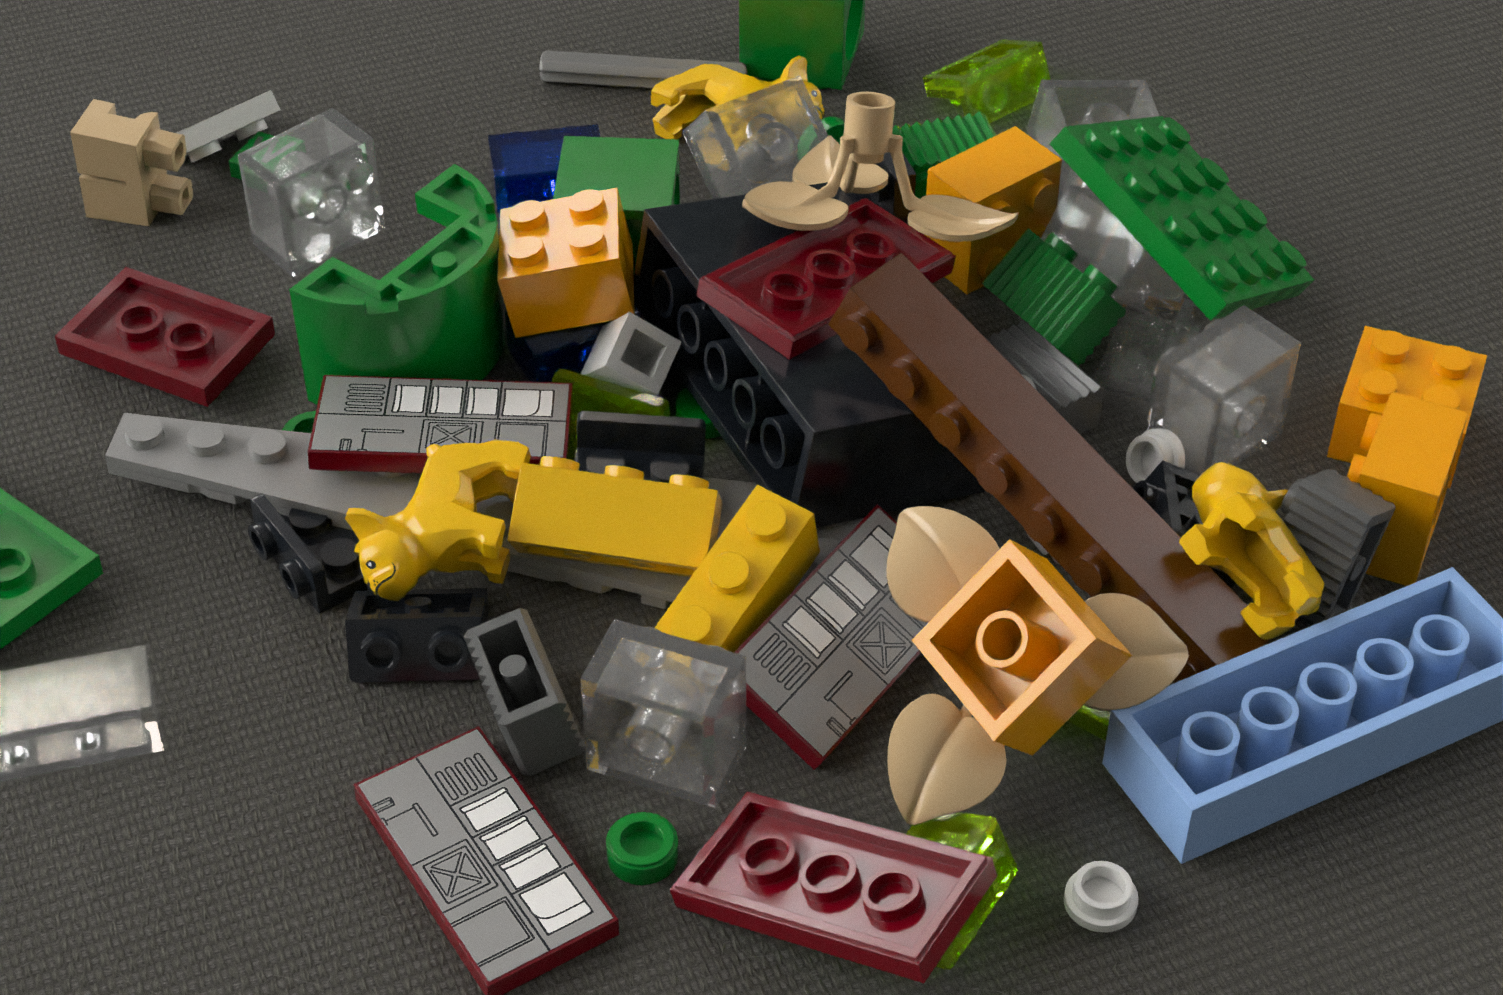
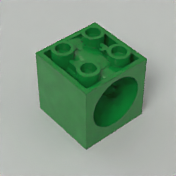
[739,0,865,90]
[553,136,680,273]

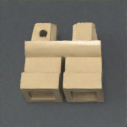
[70,99,193,226]

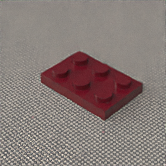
[55,267,275,407]

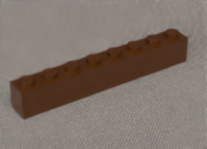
[828,253,1270,684]

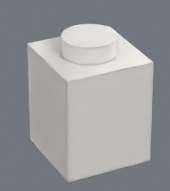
[579,312,681,407]

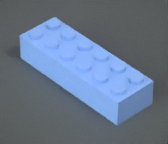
[1102,567,1503,864]

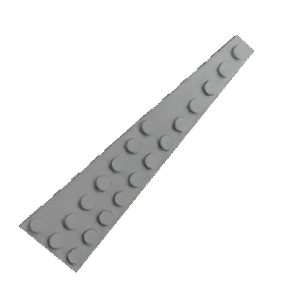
[105,413,864,609]

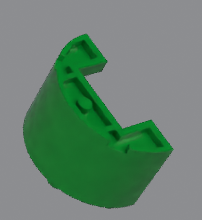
[289,164,507,405]

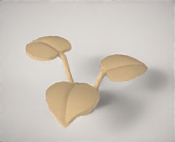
[742,92,1018,242]
[886,506,1189,826]

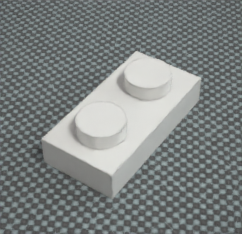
[177,90,281,162]

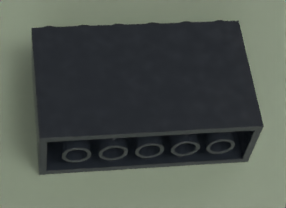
[634,182,986,528]

